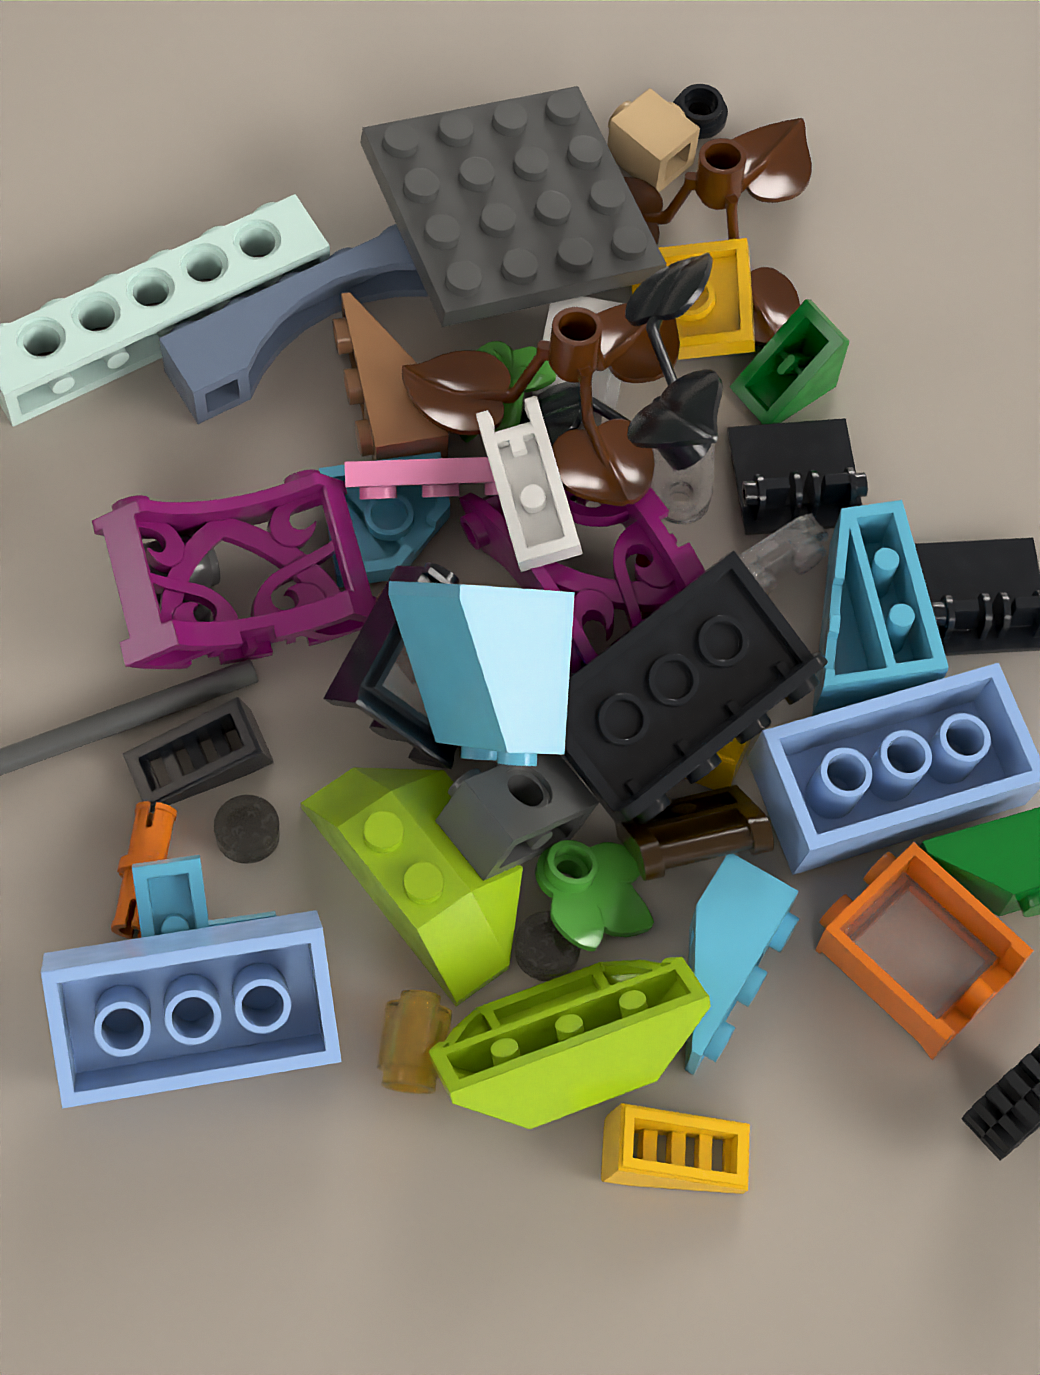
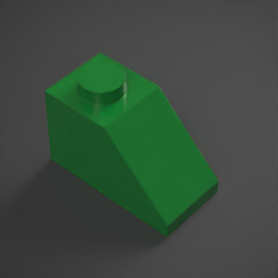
[920,807,1040,917]

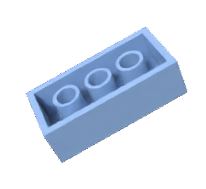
[747,663,1040,875]
[41,910,342,1109]

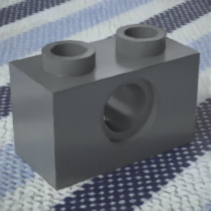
[435,754,600,881]

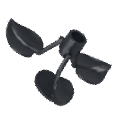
[520,252,723,471]

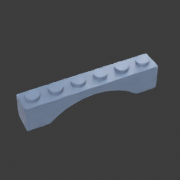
[159,224,428,424]

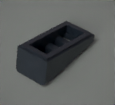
[123,697,274,812]

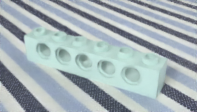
[0,194,330,427]

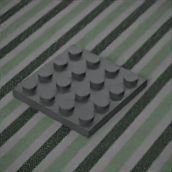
[360,86,666,327]

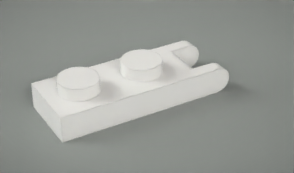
[476,395,583,572]

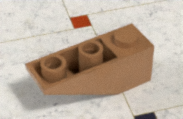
[332,292,449,461]

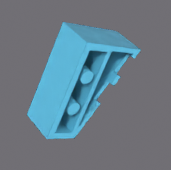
[812,500,949,716]

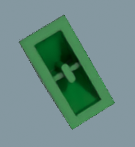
[729,299,850,424]

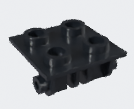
[727,418,868,535]
[915,537,1040,656]

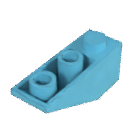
[685,854,800,1075]

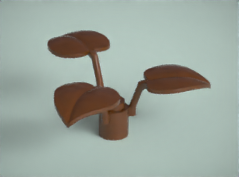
[624,118,812,347]
[402,302,680,506]

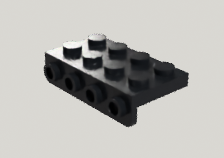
[563,551,828,824]

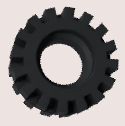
[961,1044,1040,1161]

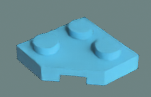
[319,452,450,588]

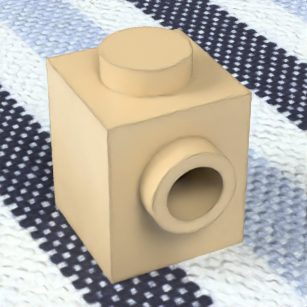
[607,88,700,192]

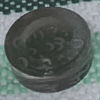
[214,795,280,864]
[514,911,581,981]

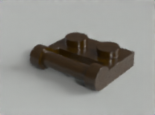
[615,784,774,881]

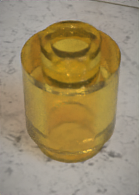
[377,990,453,1094]

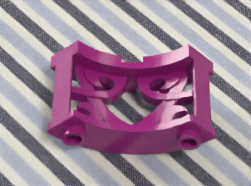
[92,469,376,669]
[459,486,705,676]

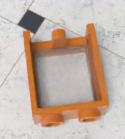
[815,842,1034,1060]

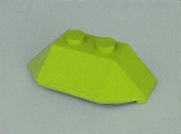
[301,767,523,1007]
[429,957,711,1129]

